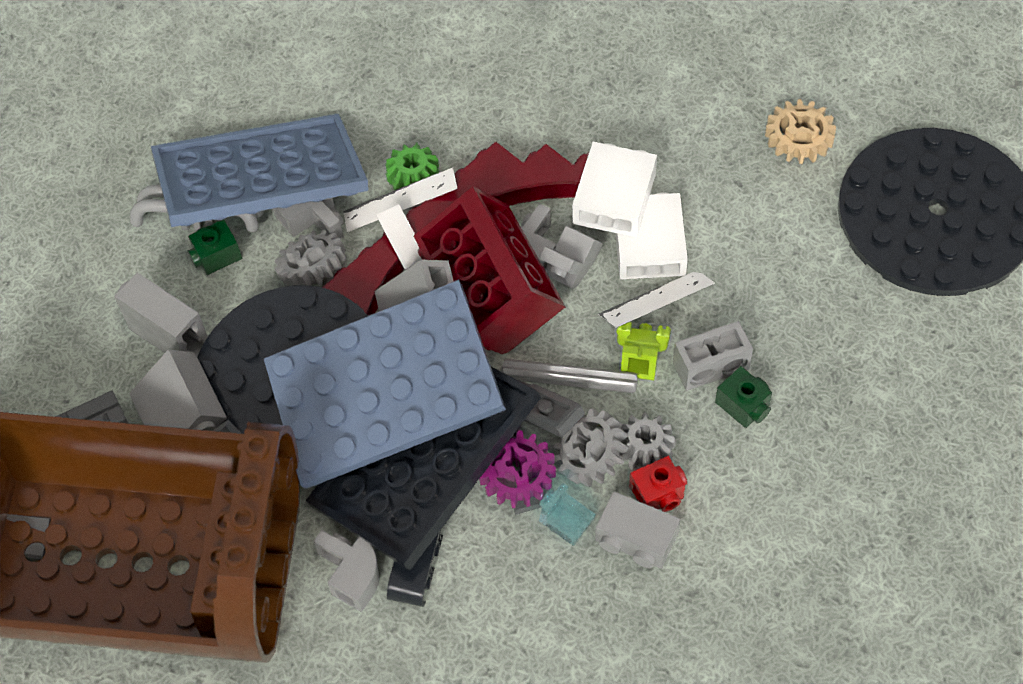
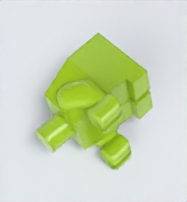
[616,322,671,381]

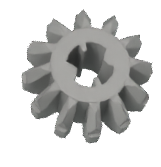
[619,411,676,471]

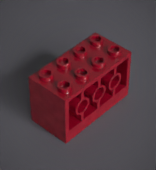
[413,186,566,355]

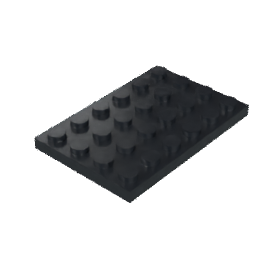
[305,367,541,571]

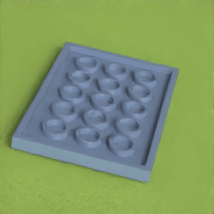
[151,114,369,227]
[264,280,506,489]

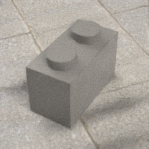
[595,491,681,569]

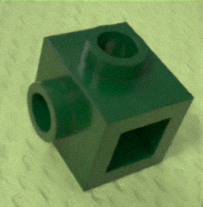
[187,219,242,275]
[715,366,772,429]

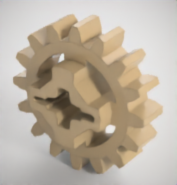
[765,99,836,164]

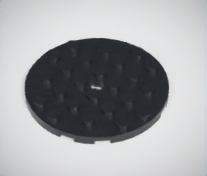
[838,128,1023,296]
[197,285,368,434]

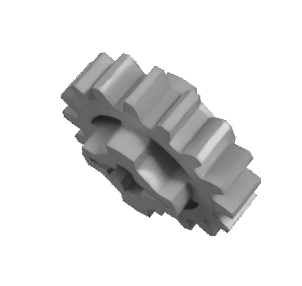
[275,230,347,286]
[553,408,628,487]

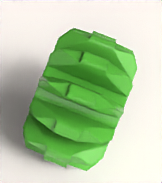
[385,143,439,190]

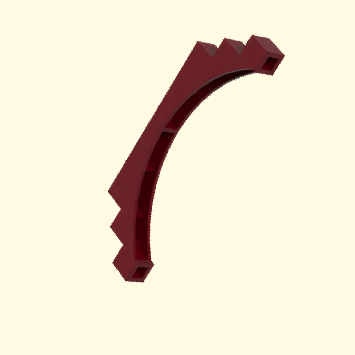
[322,142,589,316]

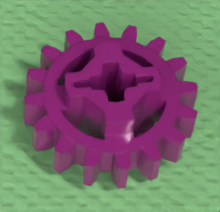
[479,430,556,508]

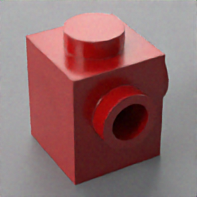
[629,456,687,512]

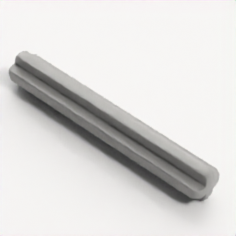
[502,359,638,393]

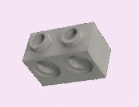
[673,321,753,391]

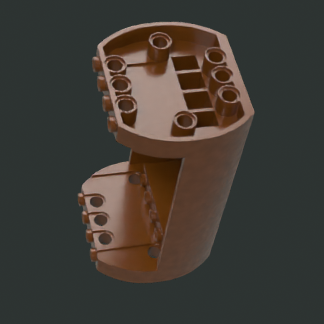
[0,412,300,663]

